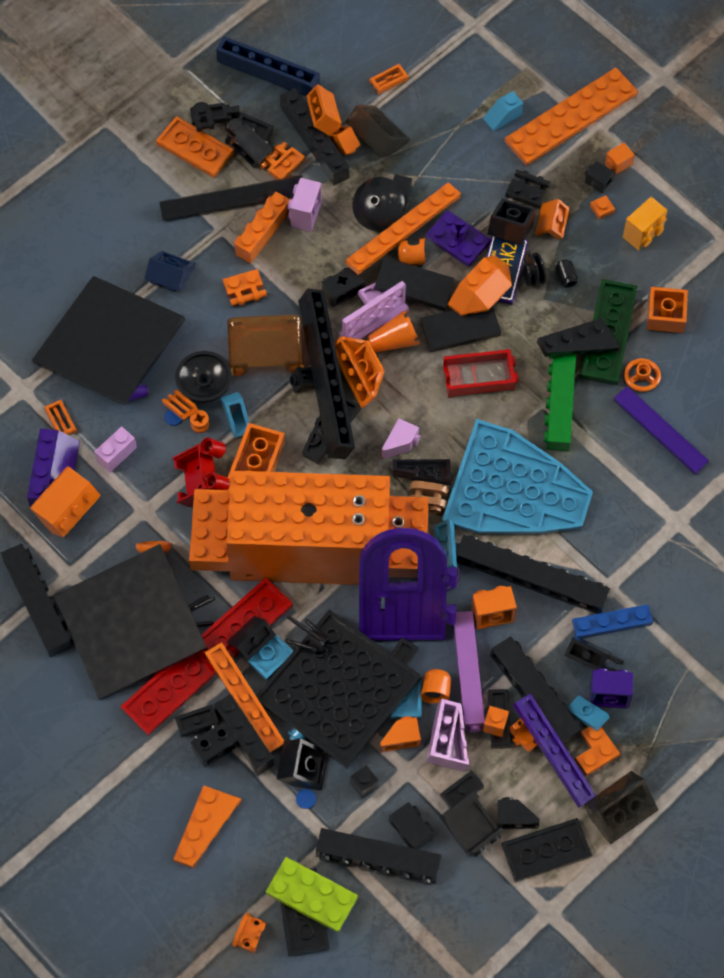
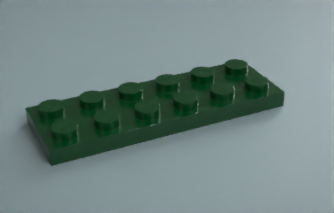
[581,279,638,385]

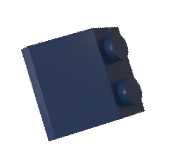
[145,251,196,292]

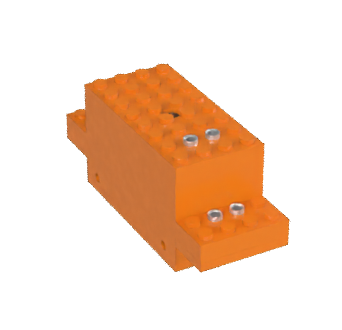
[189,470,428,585]

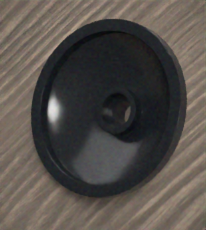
[352,177,406,231]
[175,351,232,403]

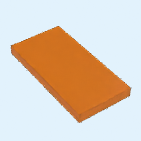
[156,116,235,178]

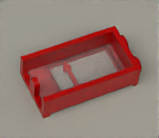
[443,349,519,398]

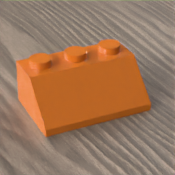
[30,466,101,538]

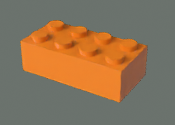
[228,423,285,490]

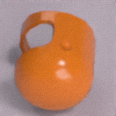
[398,238,426,266]
[421,669,451,703]

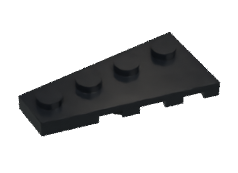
[537,318,619,357]
[302,396,362,465]

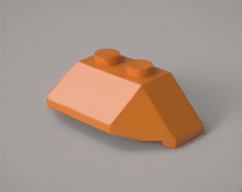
[448,255,512,316]
[334,336,384,408]

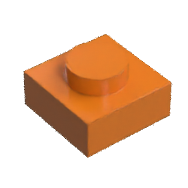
[590,195,615,220]

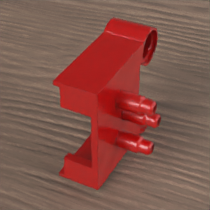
[172,437,230,507]

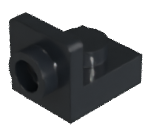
[290,367,315,393]

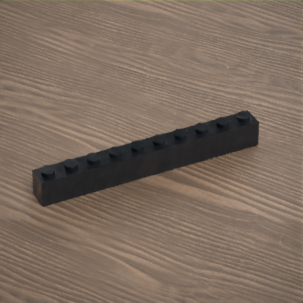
[298,288,355,460]

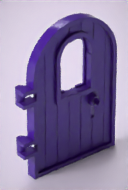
[359,528,457,640]

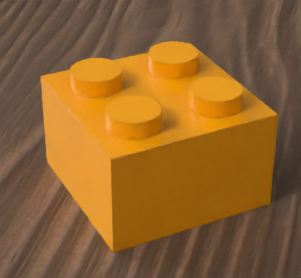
[623,197,667,251]

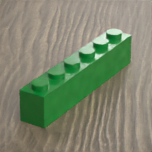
[543,353,576,451]

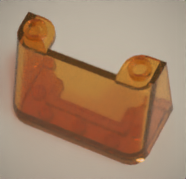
[227,315,304,376]

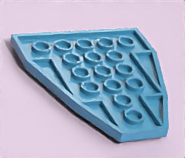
[442,419,593,534]

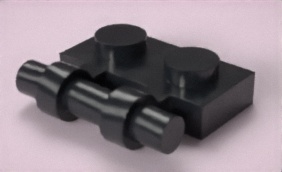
[505,169,550,209]

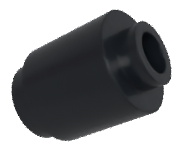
[555,259,578,288]

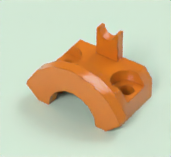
[509,718,538,751]
[232,912,267,954]

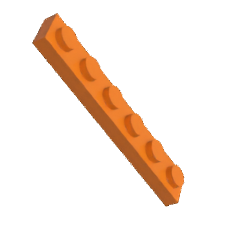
[205,642,284,753]

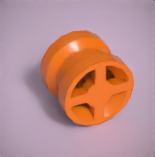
[190,410,210,433]

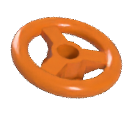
[624,358,661,392]

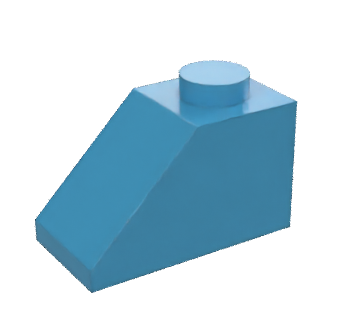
[483,91,523,132]
[220,392,250,438]

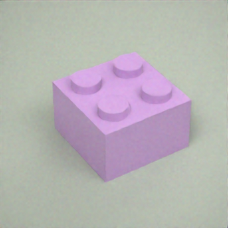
[288,178,322,232]

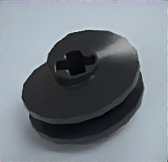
[523,252,546,286]

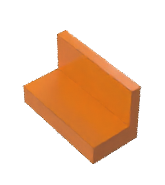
[535,199,569,240]

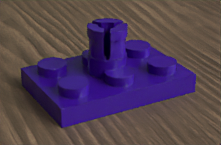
[425,210,491,267]

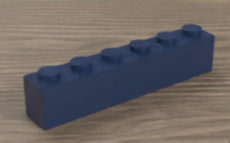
[216,36,320,96]

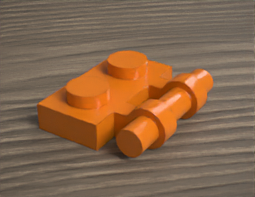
[259,142,305,180]
[222,269,267,306]

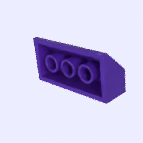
[27,429,80,507]

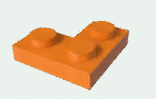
[575,727,620,776]

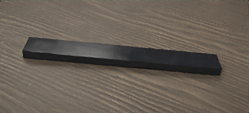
[159,175,302,220]

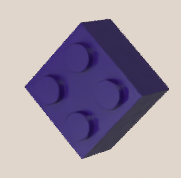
[589,668,633,709]

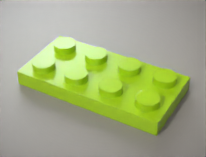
[266,857,358,933]

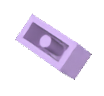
[94,426,137,473]

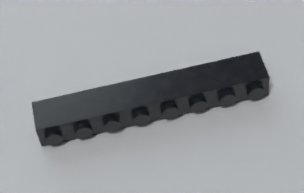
[456,535,610,614]

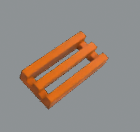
[369,64,409,95]
[162,389,198,420]
[44,400,77,436]

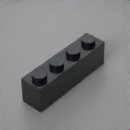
[214,694,274,776]

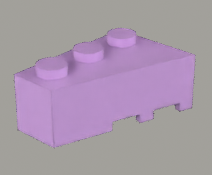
[426,699,469,772]

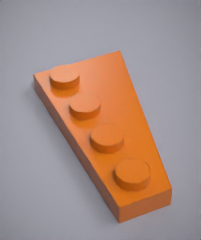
[173,785,242,868]

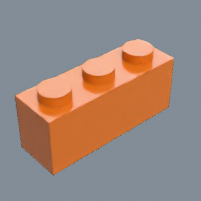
[306,84,342,137]

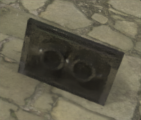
[345,105,410,157]
[584,771,659,844]

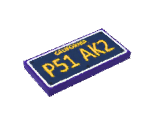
[487,236,529,305]

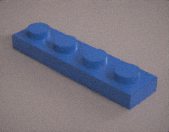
[572,604,653,639]

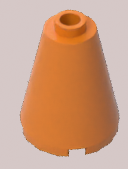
[368,310,420,353]

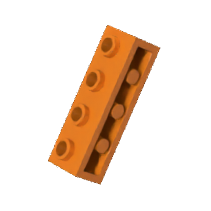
[234,191,290,264]

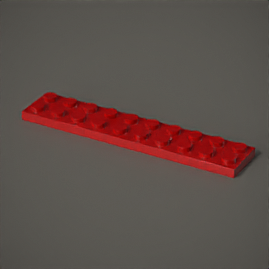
[120,578,293,736]

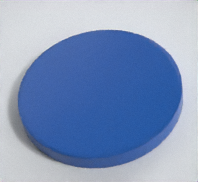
[164,409,182,426]
[296,789,316,809]

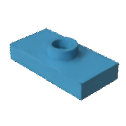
[568,695,610,732]

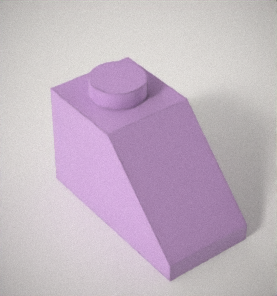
[382,419,421,458]

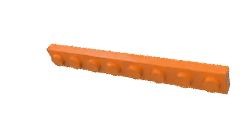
[345,182,461,275]

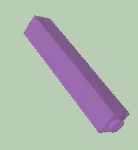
[453,611,485,733]

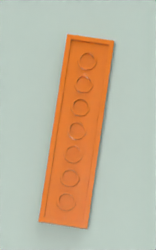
[504,67,638,166]

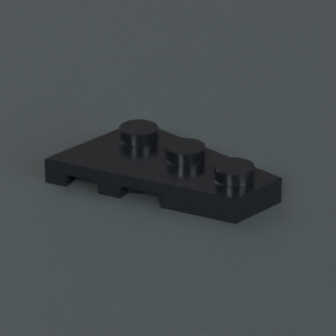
[393,459,452,486]

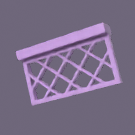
[338,281,409,340]

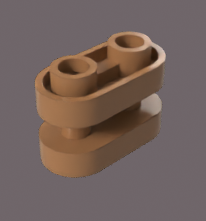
[409,481,449,514]

